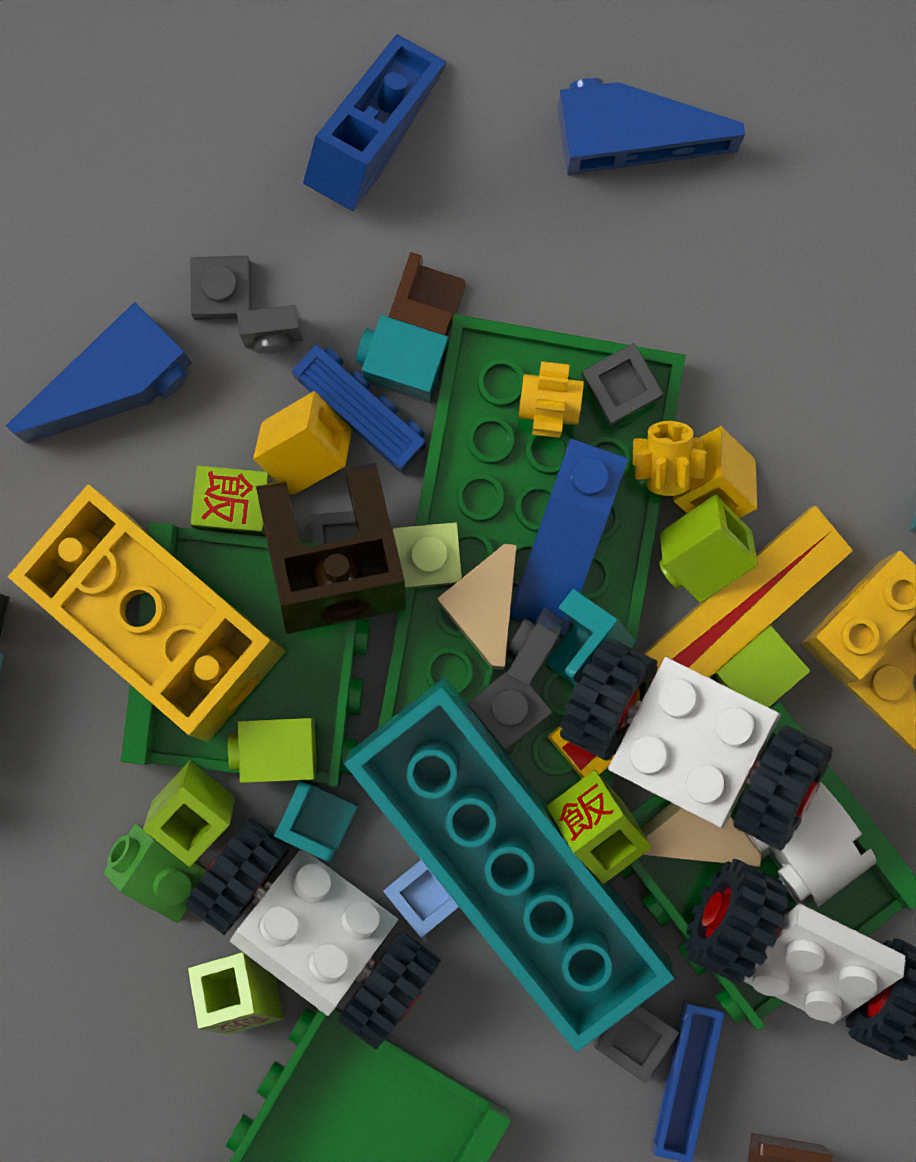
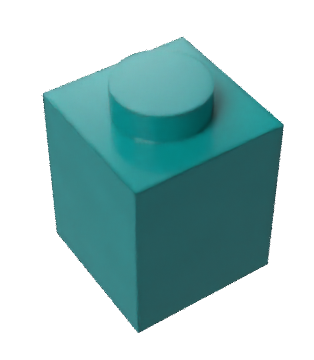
[355,315,448,403]

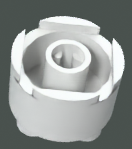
[745,782,877,908]

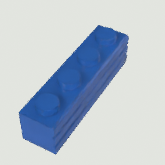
[292,344,426,474]
[651,1000,725,1162]

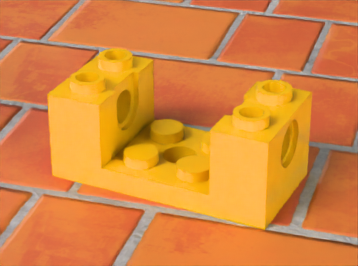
[8,484,286,742]
[800,550,916,755]

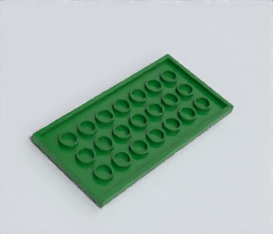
[378,314,686,805]

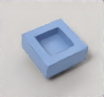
[383,860,459,938]

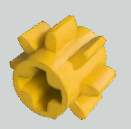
[518,361,584,438]
[633,421,707,496]

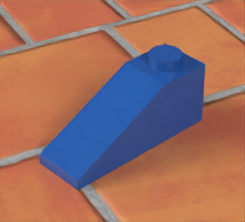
[303,34,446,211]
[558,78,745,175]
[6,302,192,443]
[509,439,628,637]

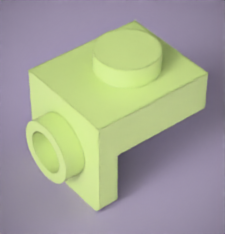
[393,522,462,589]

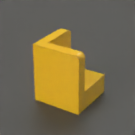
[253,391,352,495]
[673,426,757,518]

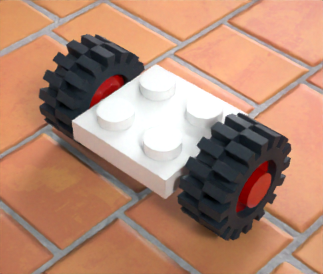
[560,638,833,851]
[185,817,441,1050]
[685,859,916,1061]

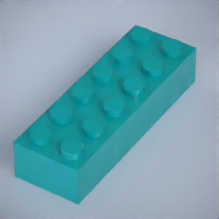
[344,677,675,1053]

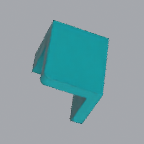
[547,589,636,686]
[274,781,358,862]

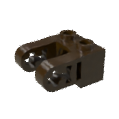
[256,463,406,634]

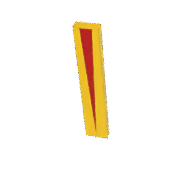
[547,505,853,779]

